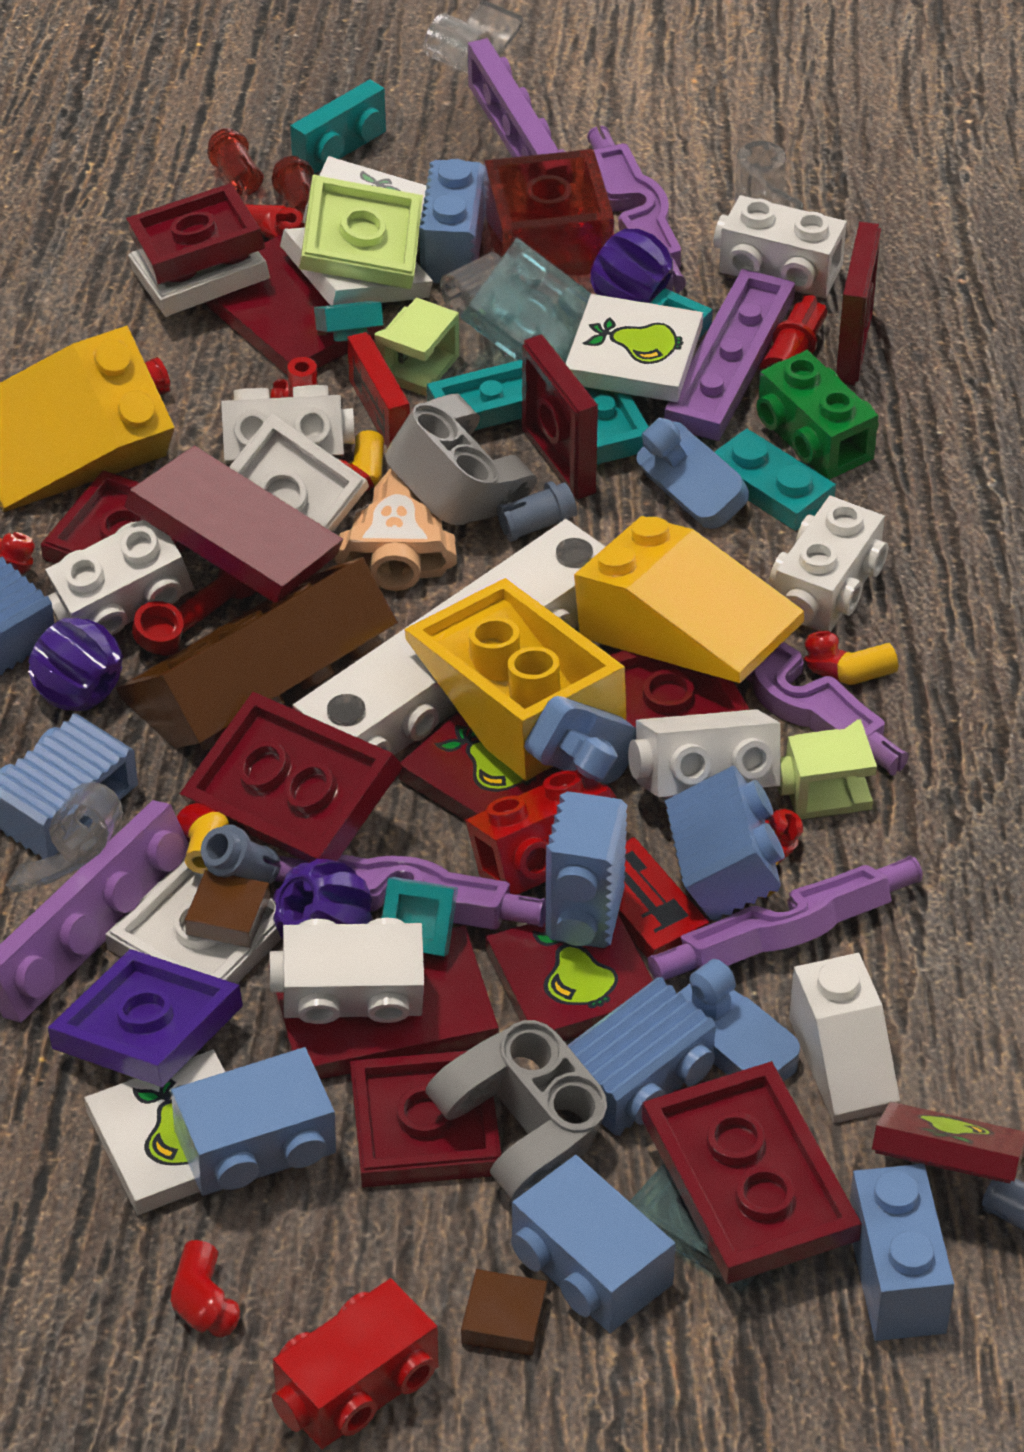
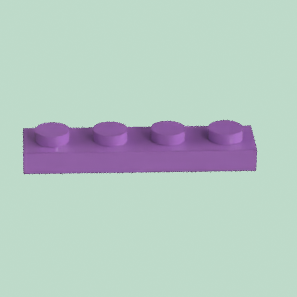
[468,38,572,210]
[664,269,795,441]
[0,800,189,1023]

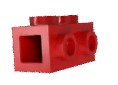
[465,769,617,895]
[271,1278,439,1449]

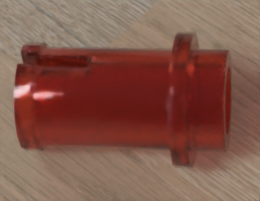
[207,128,264,196]
[271,156,314,213]

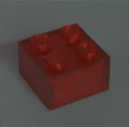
[484,149,614,283]

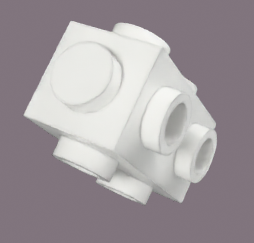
[713,195,847,298]
[221,385,355,464]
[769,495,889,632]
[45,519,194,635]
[628,709,780,803]
[270,918,424,1024]

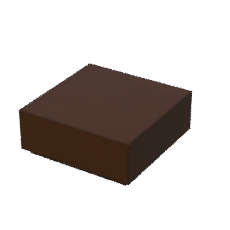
[185,870,270,948]
[461,1269,547,1356]

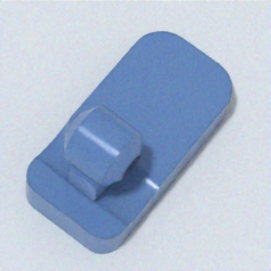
[636,417,749,529]
[524,696,636,784]
[678,959,800,1082]

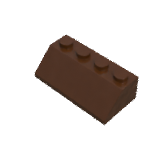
[116,557,398,751]

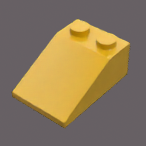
[0,325,175,513]
[574,516,804,683]
[405,578,626,781]

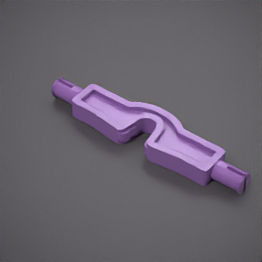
[587,126,686,293]
[746,642,909,775]
[263,855,546,929]
[648,855,923,981]

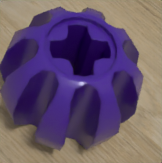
[590,229,673,303]
[28,618,123,711]
[273,859,373,939]

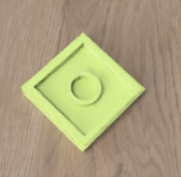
[299,175,423,289]

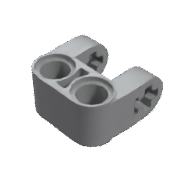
[385,394,537,525]
[425,1020,607,1201]

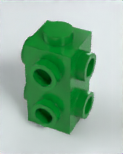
[756,350,879,480]

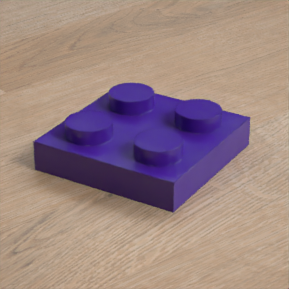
[48,949,243,1087]

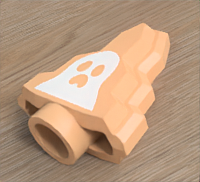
[335,468,457,591]

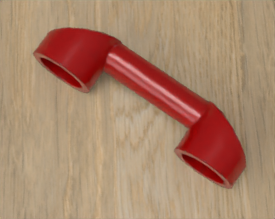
[132,568,256,656]

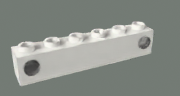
[292,519,605,755]

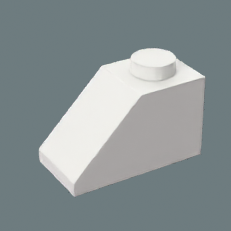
[789,953,900,1124]

